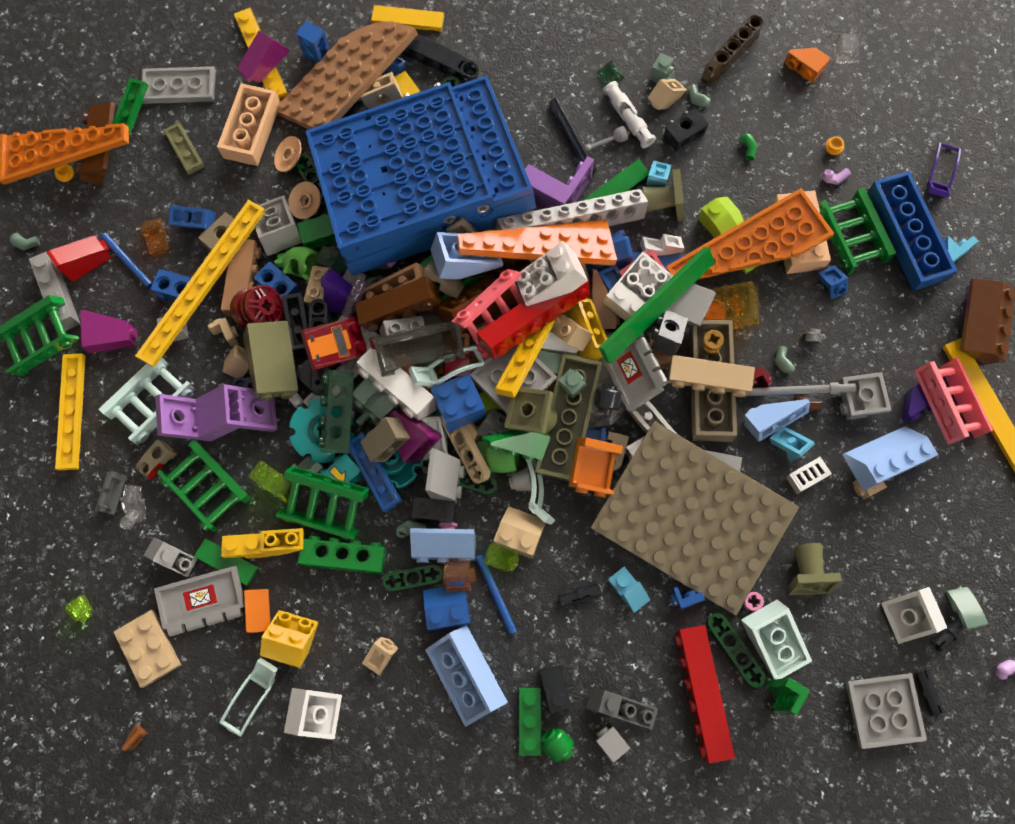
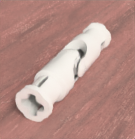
[603,81,656,148]

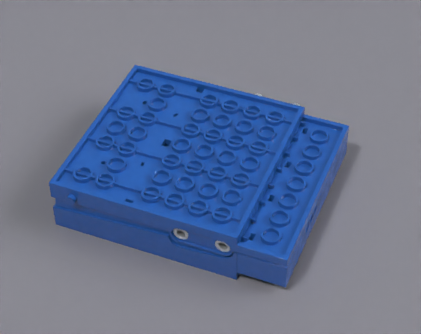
[306,75,536,276]

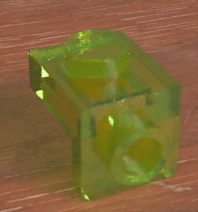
[483,544,519,571]

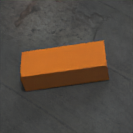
[244,589,271,634]

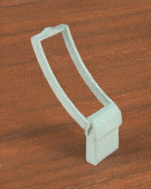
[408,346,484,388]
[526,458,555,525]
[219,657,278,737]

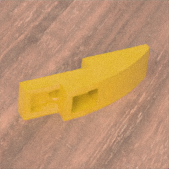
[221,528,304,559]

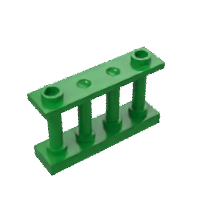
[819,187,896,275]
[0,295,79,376]
[157,439,252,533]
[276,466,370,540]

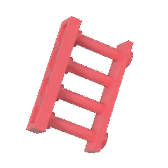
[451,269,524,361]
[914,358,993,445]

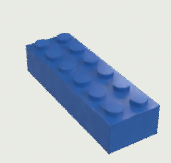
[867,171,958,291]

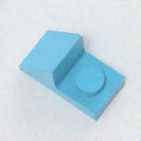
[646,161,671,187]
[944,236,979,262]
[770,427,815,462]
[608,567,650,613]

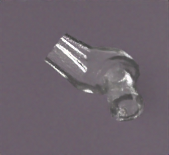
[120,485,147,530]

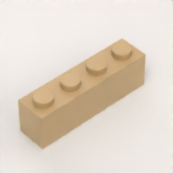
[667,355,755,397]

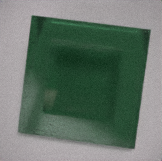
[597,60,624,85]

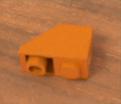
[784,48,831,83]

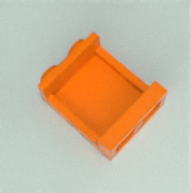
[569,438,623,498]

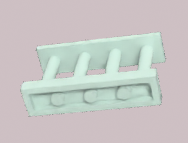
[99,358,196,445]

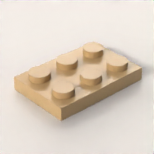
[114,610,181,688]

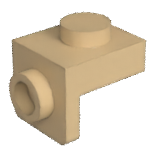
[208,318,239,347]

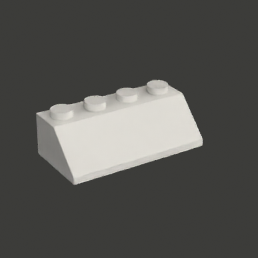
[356,345,436,421]

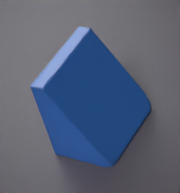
[383,57,408,77]

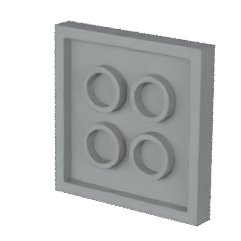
[470,344,557,414]
[846,673,927,749]

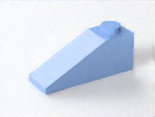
[744,399,810,442]

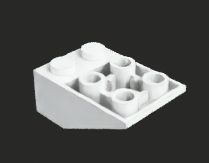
[516,241,588,306]
[602,252,673,321]

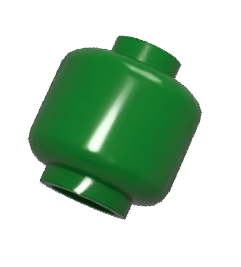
[541,728,574,762]

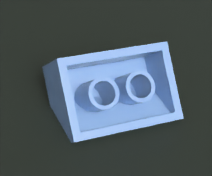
[410,528,476,564]

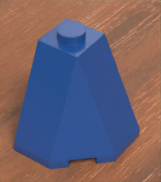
[586,230,633,279]

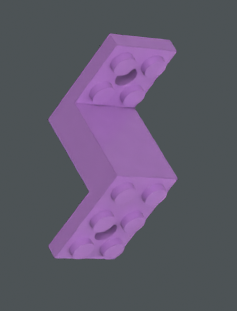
[525,156,594,209]
[155,384,278,441]

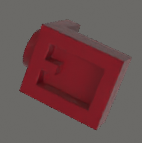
[753,366,772,388]

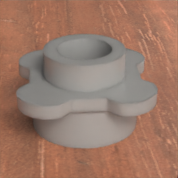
[803,328,825,342]

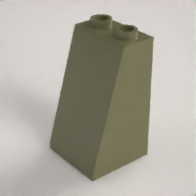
[243,321,298,401]

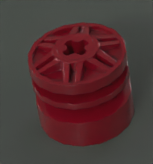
[230,285,284,329]

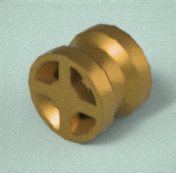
[701,330,724,354]

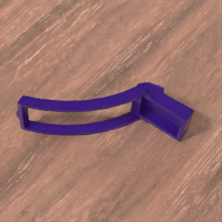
[927,142,961,198]

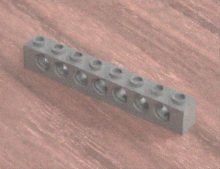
[496,189,648,230]

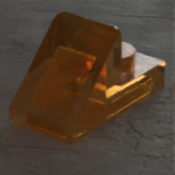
[140,217,170,257]

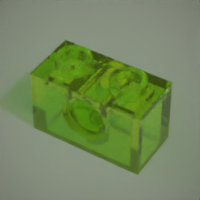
[248,460,291,503]

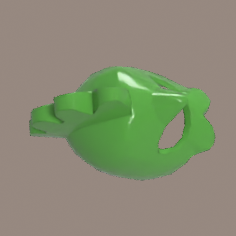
[274,246,321,281]
[472,441,519,474]

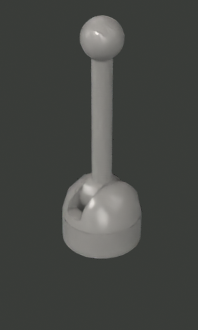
[584,126,628,152]

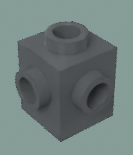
[476,408,509,437]

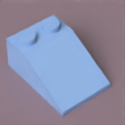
[431,232,503,279]

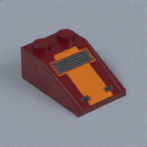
[300,316,367,371]

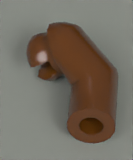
[792,394,821,411]

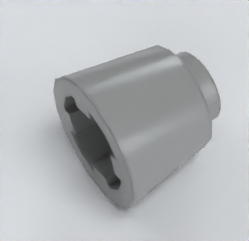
[509,468,532,492]

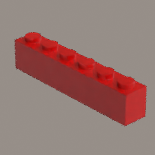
[477,281,590,360]
[675,625,735,763]

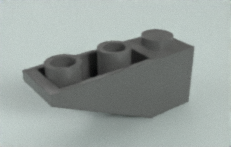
[586,687,658,730]

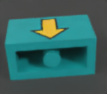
[319,453,363,498]

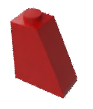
[46,236,112,282]

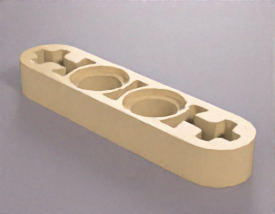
[441,418,490,484]

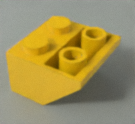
[260,610,318,668]

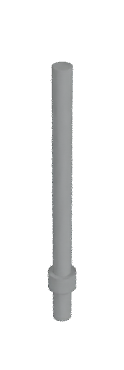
[736,382,856,397]

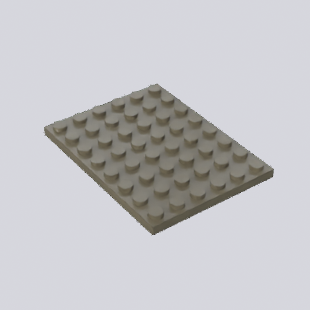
[590,421,799,615]

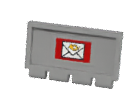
[602,333,668,412]
[154,566,245,637]

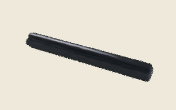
[549,98,596,174]

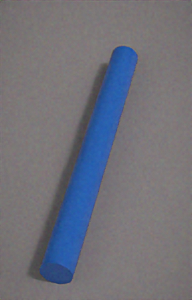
[100,233,153,289]
[475,555,517,635]

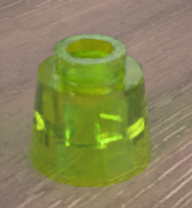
[64,595,93,623]

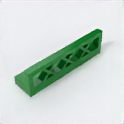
[764,678,810,715]

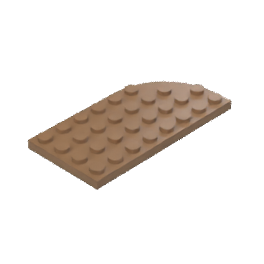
[276,21,418,129]

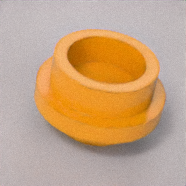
[825,136,844,155]
[54,164,74,182]

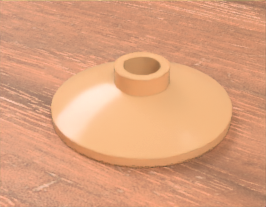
[274,136,302,172]
[288,182,321,219]

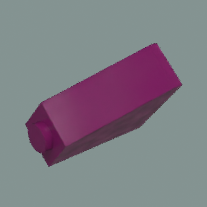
[237,31,290,83]
[80,310,138,353]
[389,410,442,462]

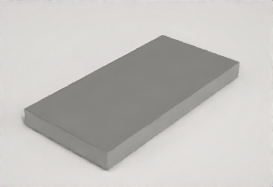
[142,66,216,104]

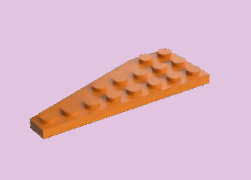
[666,188,834,279]

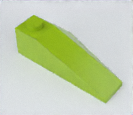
[698,197,757,274]

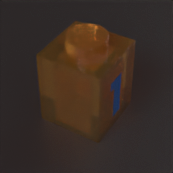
[443,560,476,592]

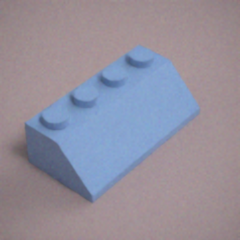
[843,427,938,491]
[426,625,508,727]

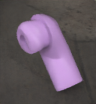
[823,168,851,185]
[995,660,1015,680]

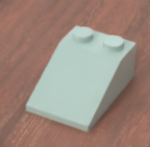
[741,600,812,679]

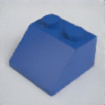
[423,583,471,632]

